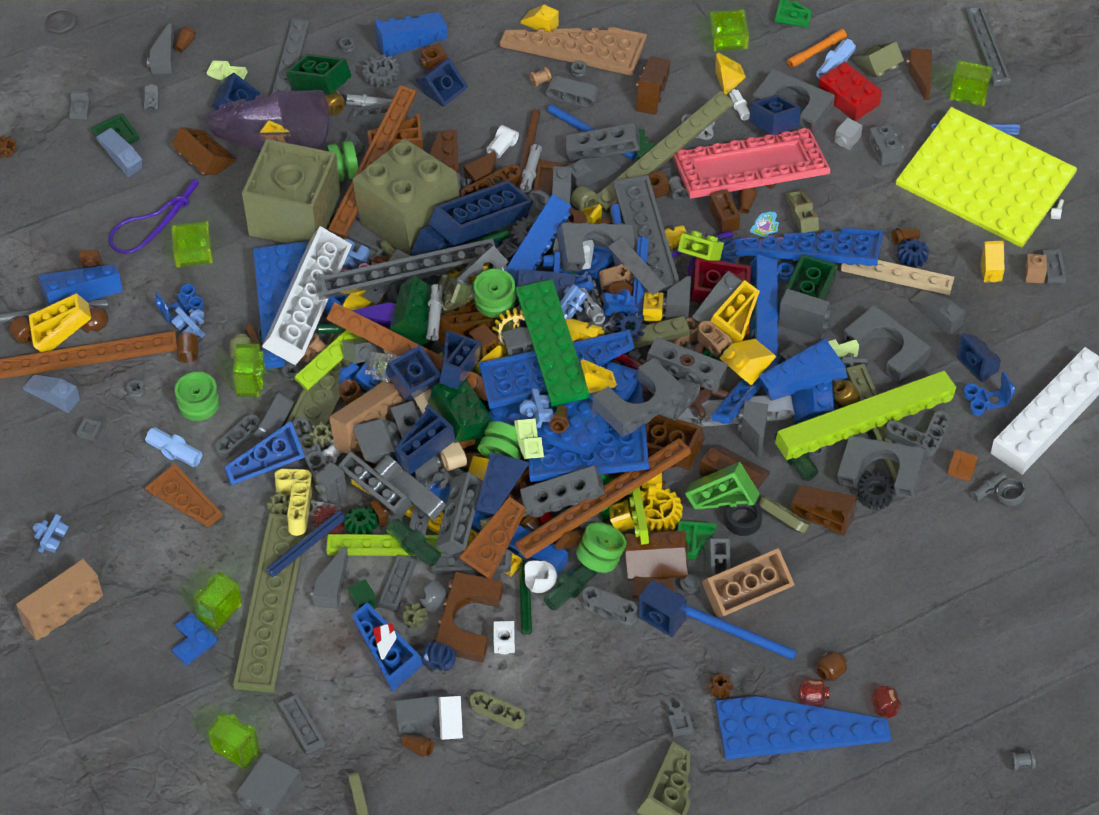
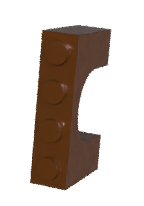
[433,572,504,663]

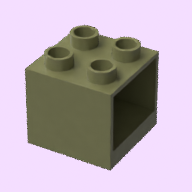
[352,138,460,255]
[242,139,341,244]

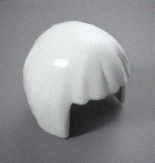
[524,560,557,593]

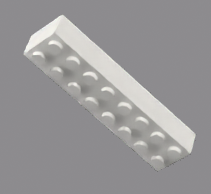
[262,226,352,365]
[991,347,1099,475]

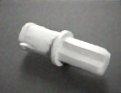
[729,89,750,121]

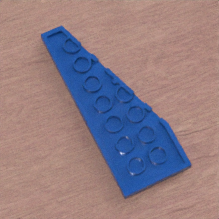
[732,228,884,266]
[253,241,309,369]
[479,330,634,409]
[716,696,891,760]

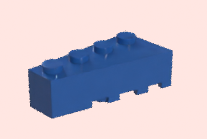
[374,12,448,57]
[38,264,123,306]
[759,338,847,401]
[223,421,305,486]

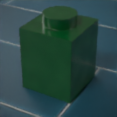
[348,579,378,610]

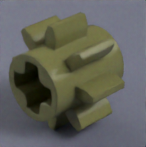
[310,421,333,447]
[267,492,290,515]
[402,603,428,629]

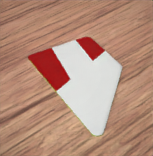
[373,623,396,660]

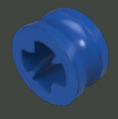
[777,262,794,281]

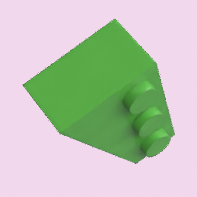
[685,462,760,509]

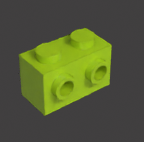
[678,230,724,261]

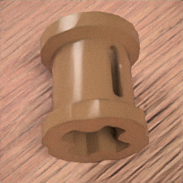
[529,67,552,87]

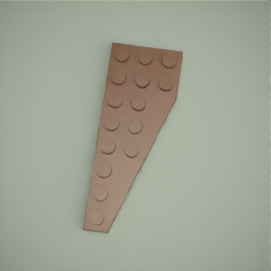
[500,27,647,76]

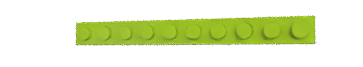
[775,371,956,460]

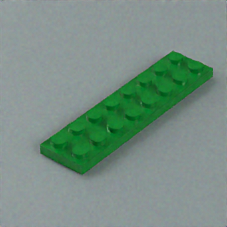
[515,279,590,406]

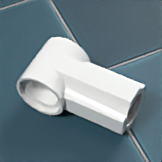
[486,125,519,159]

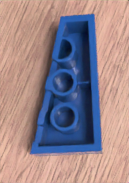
[352,602,423,692]

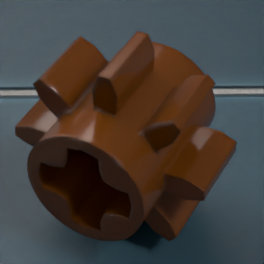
[0,136,17,158]
[707,672,733,700]

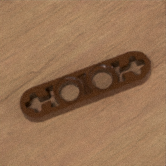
[460,164,521,197]

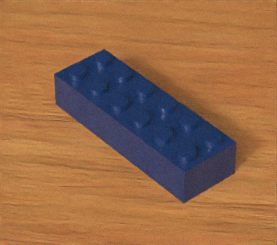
[429,181,533,245]

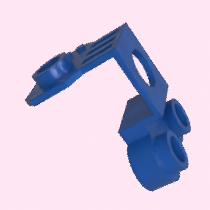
[154,284,204,323]
[963,372,1015,416]

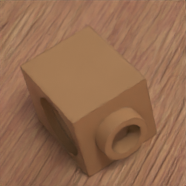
[1025,254,1047,283]

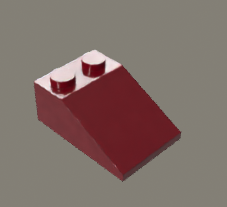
[690,258,751,302]

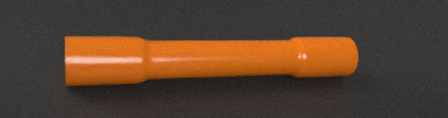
[787,29,847,68]

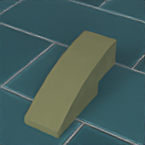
[785,189,819,233]

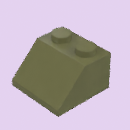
[852,41,904,77]

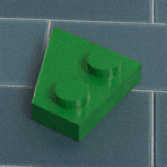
[775,0,812,28]
[678,521,717,560]

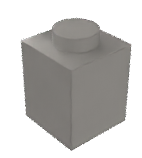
[835,118,863,150]

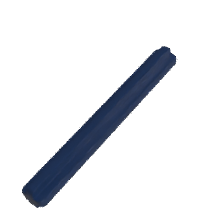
[266,510,345,577]

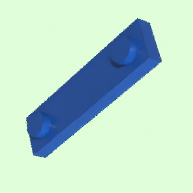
[711,378,761,424]

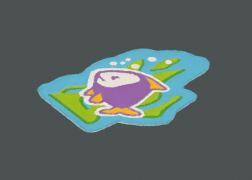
[750,212,779,238]

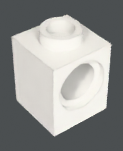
[494,621,515,654]

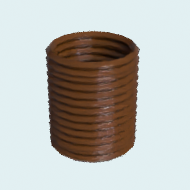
[177,332,198,363]
[339,379,364,405]

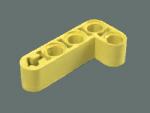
[275,469,313,536]

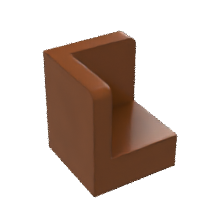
[948,449,978,482]

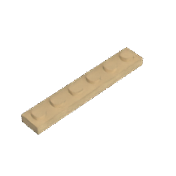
[841,260,954,295]

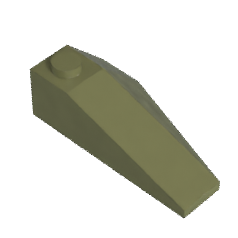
[441,276,474,315]
[637,741,690,815]

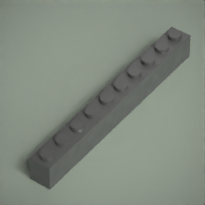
[314,238,495,300]

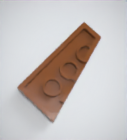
[145,464,223,528]
[459,497,526,579]

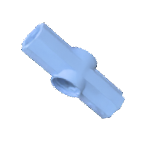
[816,39,856,78]
[145,428,203,467]

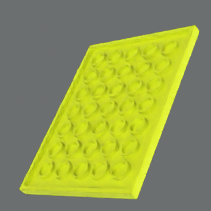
[896,107,1077,248]

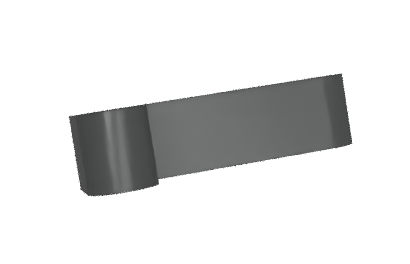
[374,454,446,521]

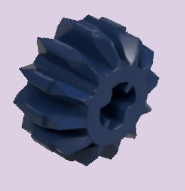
[715,237,739,264]
[897,238,929,268]
[613,311,646,342]
[421,642,456,671]

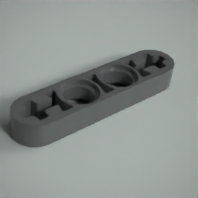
[292,417,327,484]

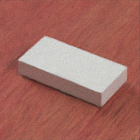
[439,696,463,739]

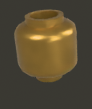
[319,91,345,115]
[833,381,860,408]

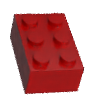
[819,61,882,122]

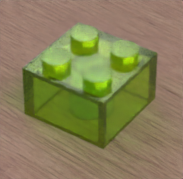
[709,9,749,51]
[950,60,993,106]
[171,221,213,267]
[233,344,266,397]
[193,571,242,632]
[207,712,261,770]

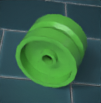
[327,140,358,182]
[474,269,516,318]
[175,372,220,421]
[478,421,521,460]
[576,522,627,573]

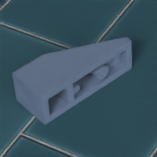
[96,128,142,178]
[23,374,80,413]

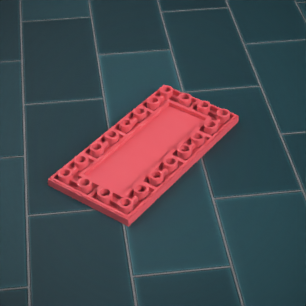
[672,128,830,199]

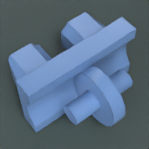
[342,239,370,270]
[560,284,588,319]
[171,307,206,338]
[519,389,554,428]
[33,514,69,553]

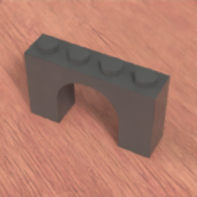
[752,69,835,134]
[556,222,637,272]
[842,305,931,384]
[592,358,684,437]
[837,436,927,499]

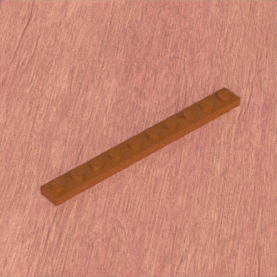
[328,85,417,239]
[327,302,488,401]
[0,331,177,379]
[515,438,691,559]

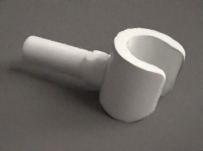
[1051,199,1064,219]

